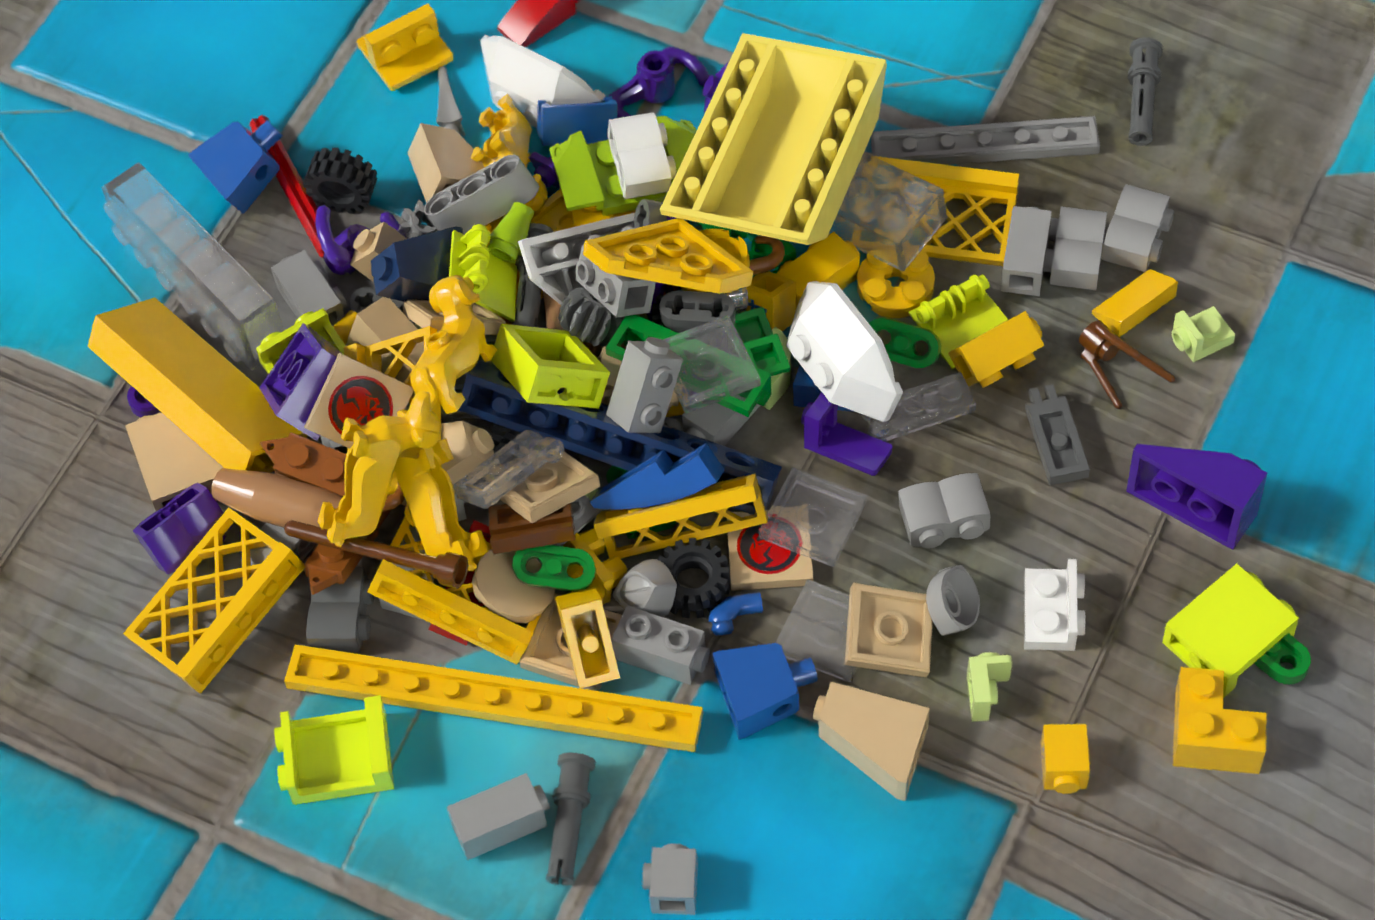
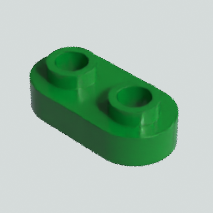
[869,317,941,368]
[512,545,596,592]
[1254,633,1311,685]

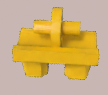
[563,528,627,605]

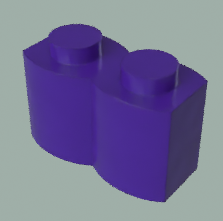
[133,482,233,575]

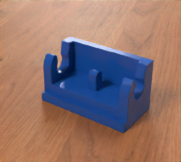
[536,97,617,146]

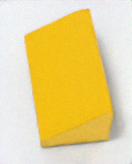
[1092,269,1178,338]

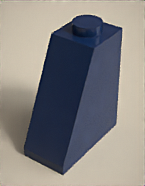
[371,226,463,302]

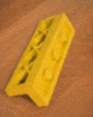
[594,474,768,559]

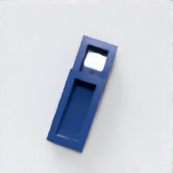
[590,443,725,510]

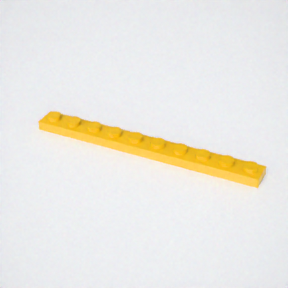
[284,644,703,752]

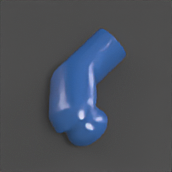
[709,592,763,636]

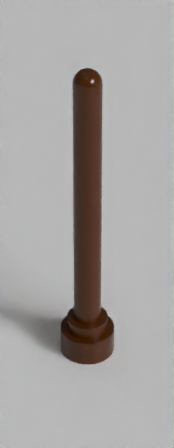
[284,520,468,589]

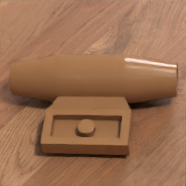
[212,468,368,539]

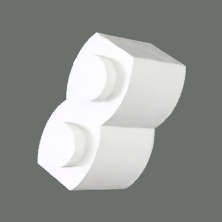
[607,112,676,199]

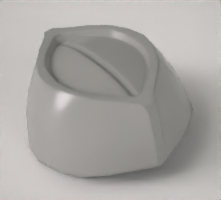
[613,559,677,617]
[926,565,980,636]

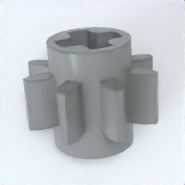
[398,200,438,239]

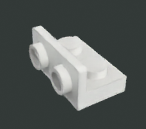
[1024,559,1085,651]

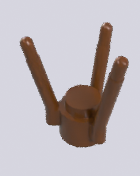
[1079,320,1175,409]

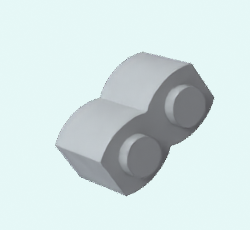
[1101,184,1175,272]
[1044,207,1107,290]
[898,473,991,548]

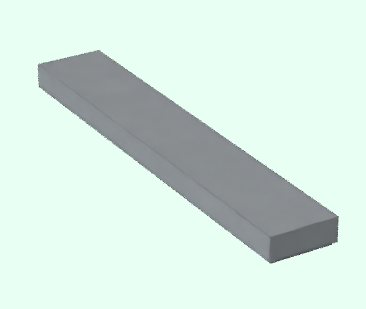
[870,116,1100,165]

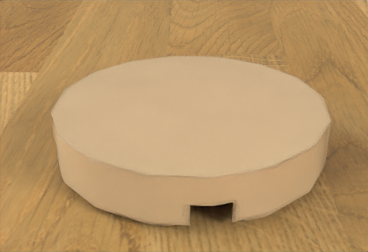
[472,549,555,623]

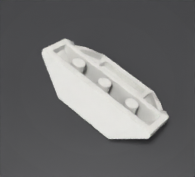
[480,35,606,127]
[518,213,635,305]
[786,281,903,422]

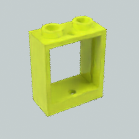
[491,324,610,409]

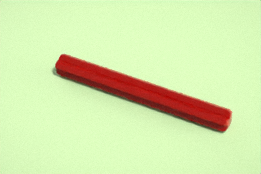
[249,115,334,258]

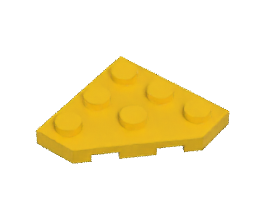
[583,218,753,294]

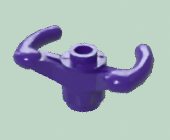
[607,46,710,118]
[315,206,406,275]

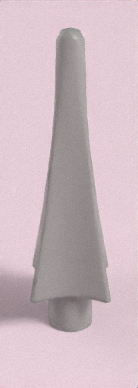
[436,66,465,136]

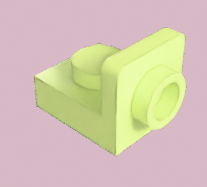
[1171,306,1235,362]
[967,652,1012,722]

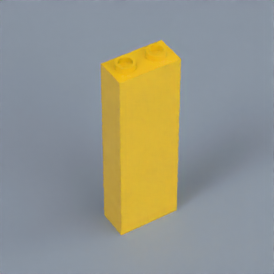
[87,297,308,473]

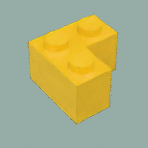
[1173,667,1267,774]

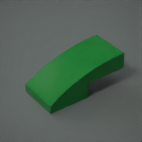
[727,307,791,376]

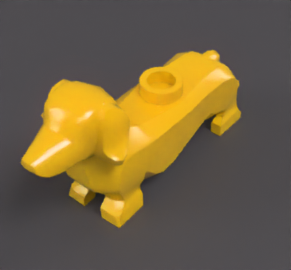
[471,93,548,212]
[411,275,498,415]
[317,391,441,547]
[394,438,489,571]

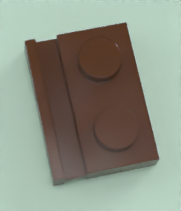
[489,502,576,555]

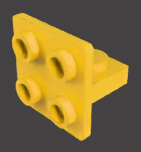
[357,4,454,91]

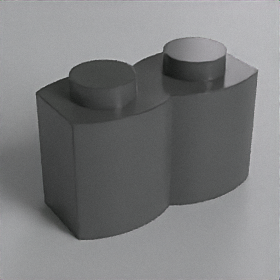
[306,567,375,653]

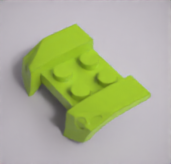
[550,116,697,216]

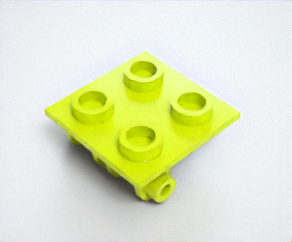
[449,224,517,322]
[909,275,1008,369]

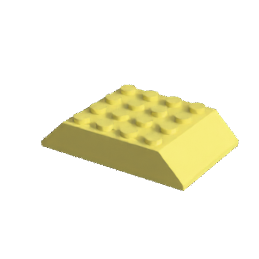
[660,33,887,245]

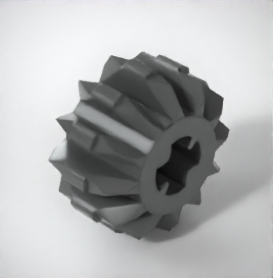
[558,287,626,347]

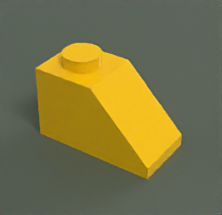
[555,587,620,688]

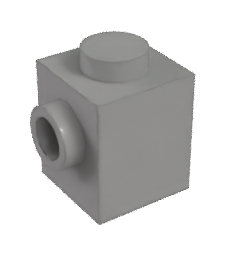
[643,844,698,915]

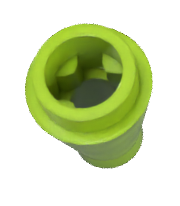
[487,202,535,263]

